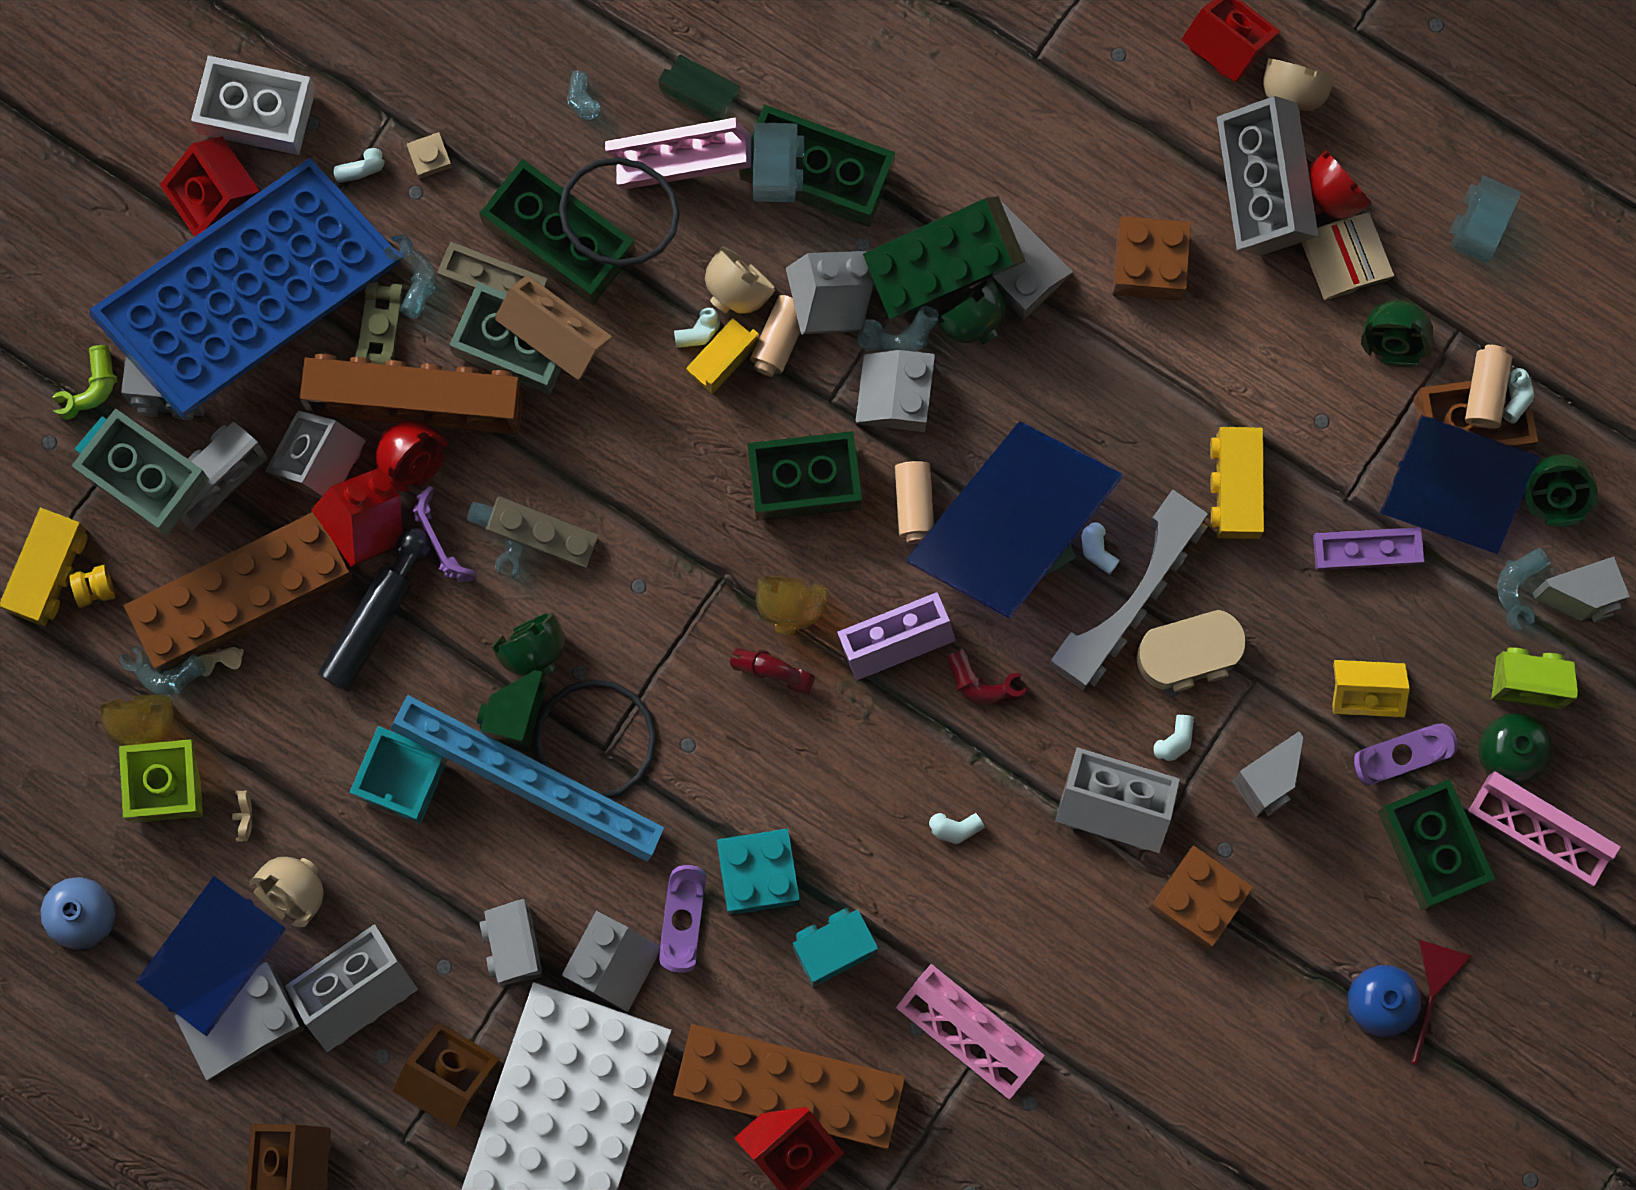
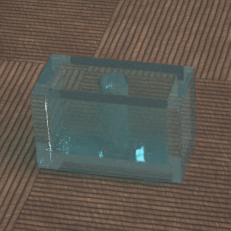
[753,123,804,202]
[1448,175,1522,263]

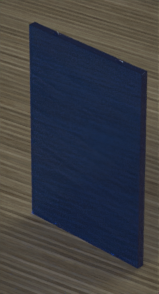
[906,421,1123,619]

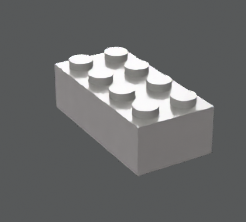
[1217,96,1319,256]

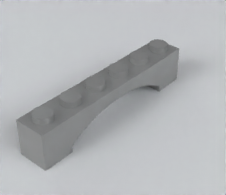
[1048,489,1208,691]

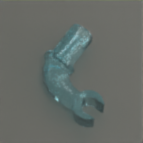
[384,234,437,319]
[857,306,939,352]
[467,501,523,578]
[1497,547,1550,631]
[120,646,206,696]

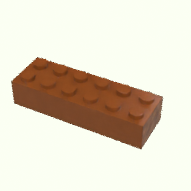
[300,354,523,435]
[123,512,354,675]
[673,1024,905,1150]

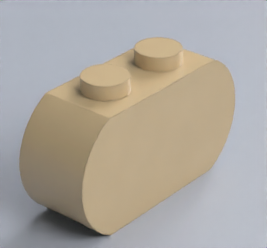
[1137,610,1245,692]

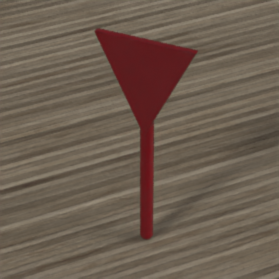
[1411,940,1472,1065]

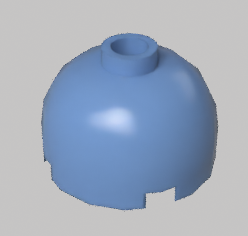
[40,877,116,950]

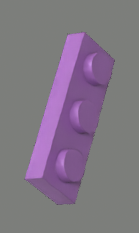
[1313,527,1424,571]

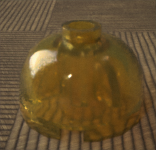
[755,576,828,635]
[100,695,174,746]

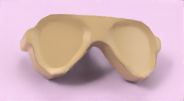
[193,647,244,677]
[232,790,252,842]

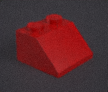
[1181,0,1281,82]
[159,136,260,237]
[311,468,403,567]
[734,1107,844,1190]

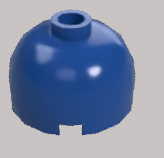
[1347,965,1421,1037]

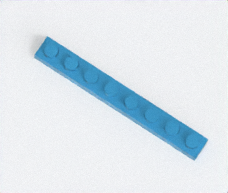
[390,695,664,862]

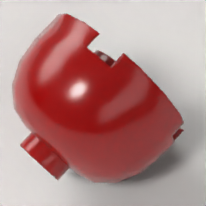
[1308,150,1372,220]
[376,420,448,492]

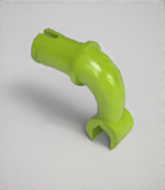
[52,345,117,419]

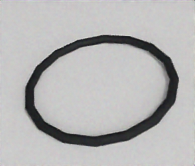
[559,157,680,267]
[533,679,657,798]

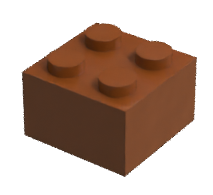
[1112,216,1191,301]
[1149,845,1253,950]

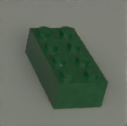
[739,104,895,227]
[479,159,636,306]
[863,196,1026,319]

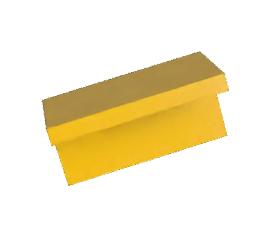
[686,318,759,394]
[1332,660,1410,717]

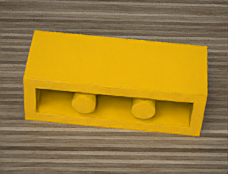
[1210,427,1264,539]
[0,507,87,627]

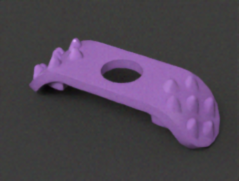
[413,486,477,583]
[1354,723,1458,786]
[659,865,706,973]

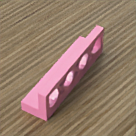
[605,118,751,190]
[1467,771,1621,887]
[896,964,1045,1100]

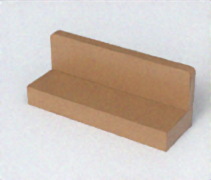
[495,275,612,379]

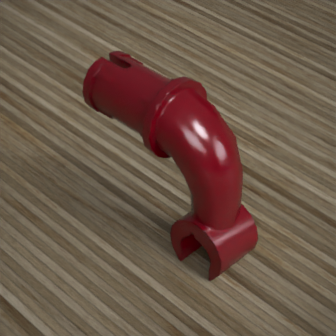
[730,648,816,695]
[946,649,1028,705]

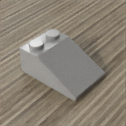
[175,962,305,1081]

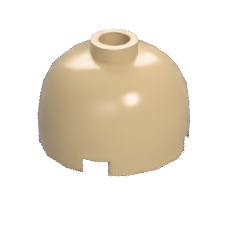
[1263,58,1335,114]
[705,246,775,314]
[249,857,324,927]

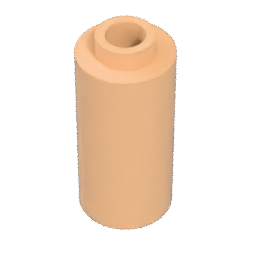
[750,295,801,377]
[1465,345,1512,428]
[895,461,934,544]

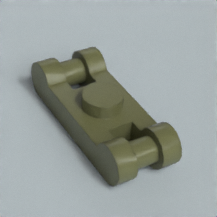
[356,281,404,365]

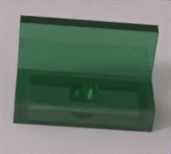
[658,54,740,121]

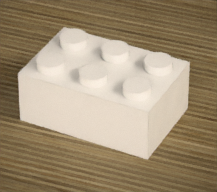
[191,56,316,155]

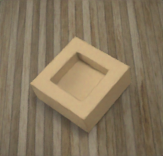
[407,132,452,179]

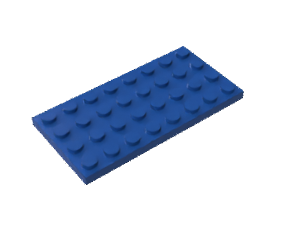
[89,158,401,418]

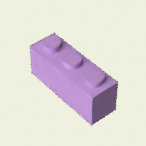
[837,592,955,681]

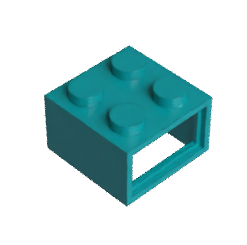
[349,726,448,825]
[716,828,800,916]
[792,908,878,988]

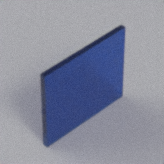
[1380,414,1539,554]
[136,876,286,1036]

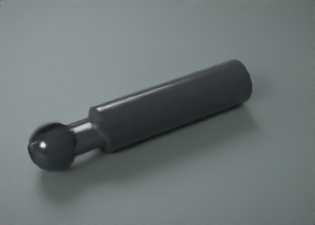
[317,528,432,692]

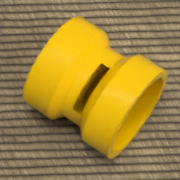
[69,564,115,608]

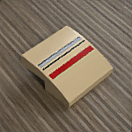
[1301,213,1394,300]

